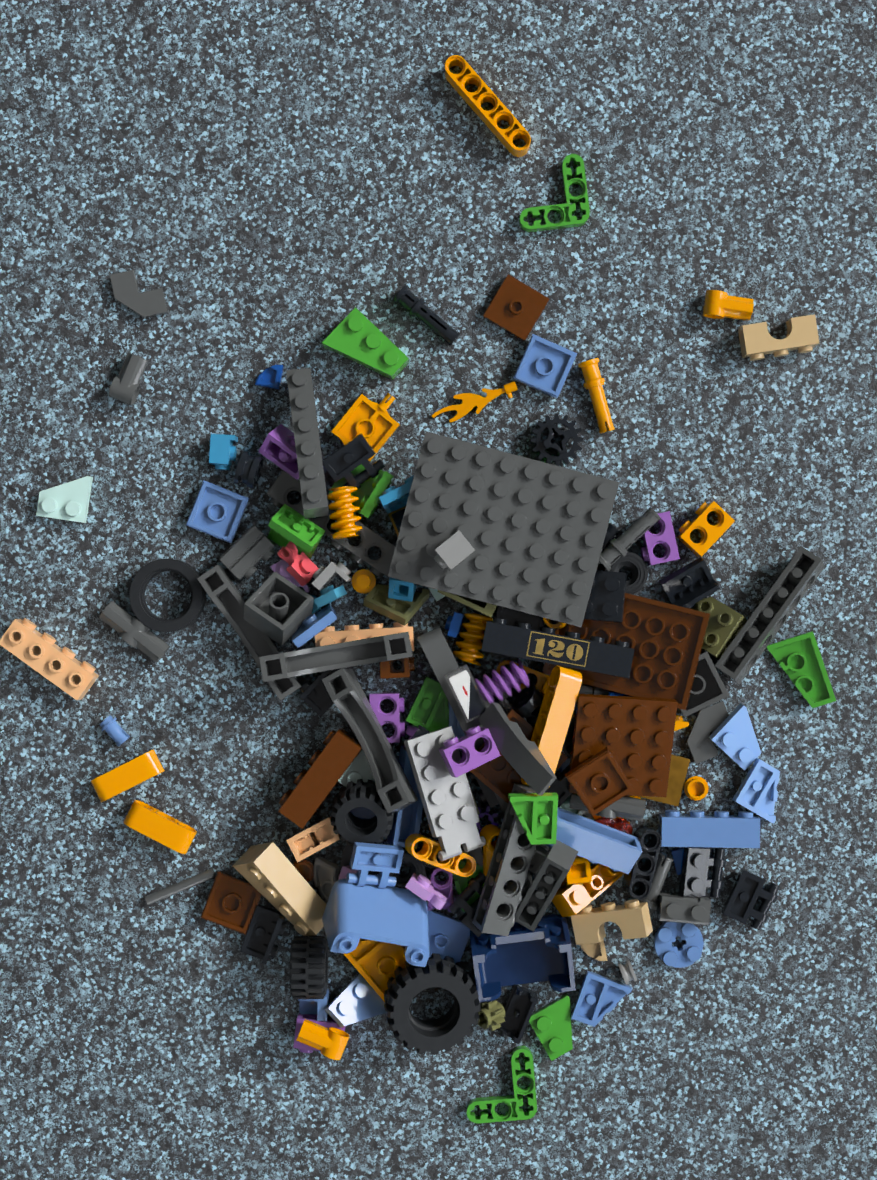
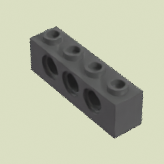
[515,839,579,932]

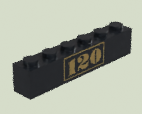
[481,617,635,678]

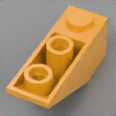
[552,863,624,917]

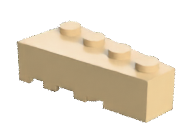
[233,842,327,936]

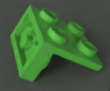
[329,464,394,519]
[268,504,325,559]

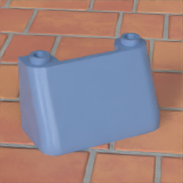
[322,878,430,967]

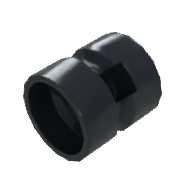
[512,685,544,728]

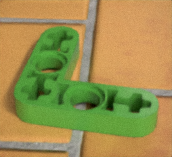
[519,154,590,232]
[466,1046,537,1123]

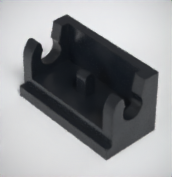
[496,984,538,1044]

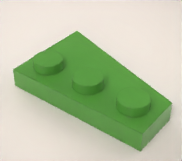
[767,631,836,708]

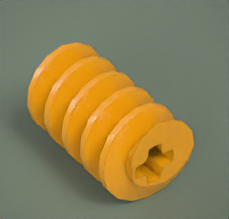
[327,486,362,539]
[453,612,492,666]

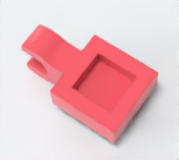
[277,541,319,587]

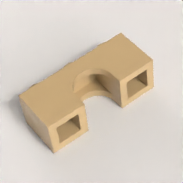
[738,314,819,361]
[571,899,653,945]

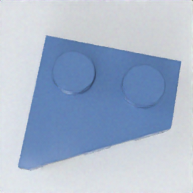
[571,970,632,1027]

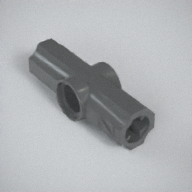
[99,601,170,663]
[569,793,646,821]

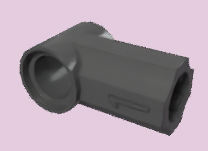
[108,353,148,405]

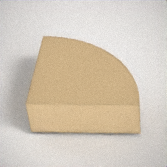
[580,939,608,961]

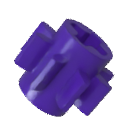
[476,805,499,835]

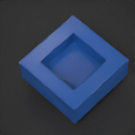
[445,612,464,638]

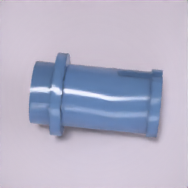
[99,715,130,747]

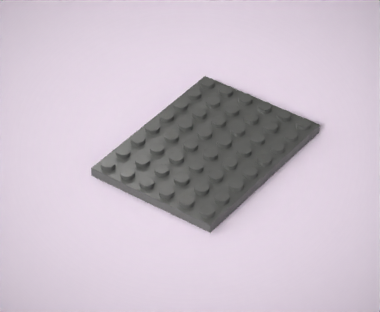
[388,431,619,627]

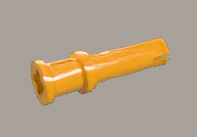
[578,358,615,434]

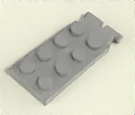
[404,726,486,861]

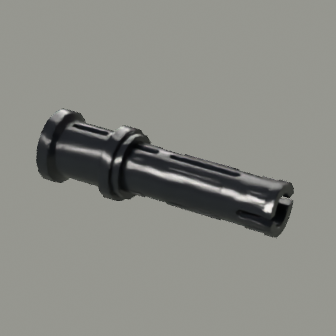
[392,285,460,346]

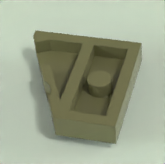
[363,584,430,626]

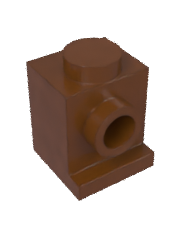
[380,657,415,679]

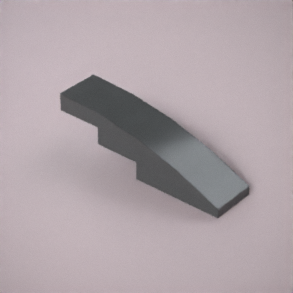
[478,702,556,796]

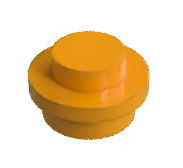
[352,569,376,594]
[684,776,709,801]

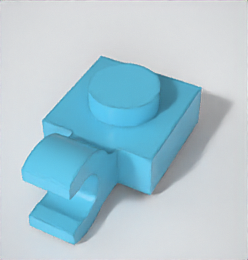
[310,585,347,614]

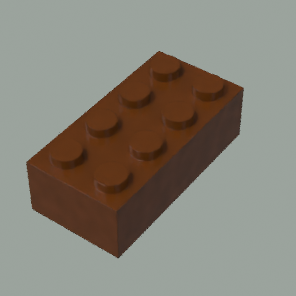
[278,727,362,829]

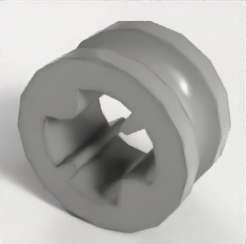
[618,960,637,985]

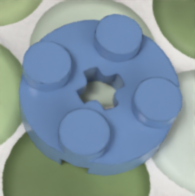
[654,921,704,968]

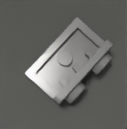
[312,561,352,590]

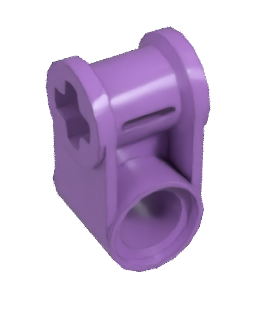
[428,867,453,912]

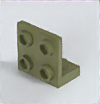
[693,597,748,661]

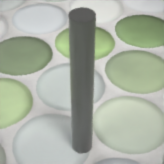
[145,868,216,905]

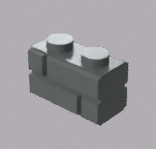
[219,524,276,580]
[656,892,711,925]

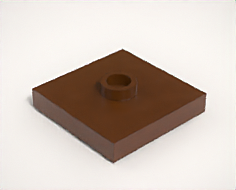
[483,274,550,342]
[565,747,634,817]
[200,871,262,935]

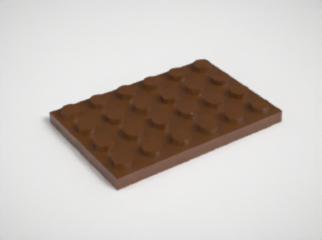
[542,593,710,710]

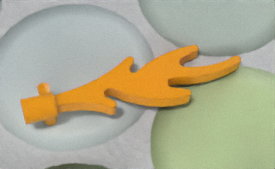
[432,381,518,422]

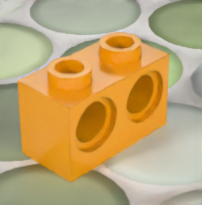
[677,501,735,557]

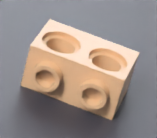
[286,816,340,862]

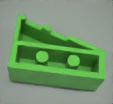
[322,307,409,380]

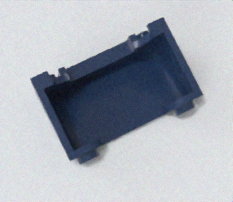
[470,914,576,1002]

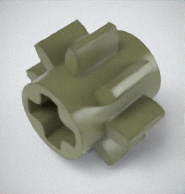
[478,1000,505,1031]

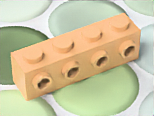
[0,618,99,700]
[315,622,415,651]

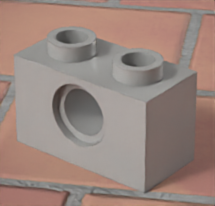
[434,530,475,570]

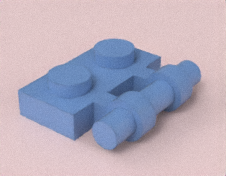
[346,842,404,889]

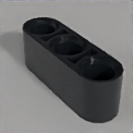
[622,826,662,900]

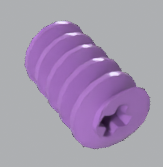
[474,658,530,704]

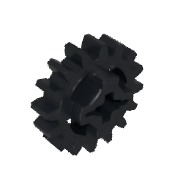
[530,413,584,466]

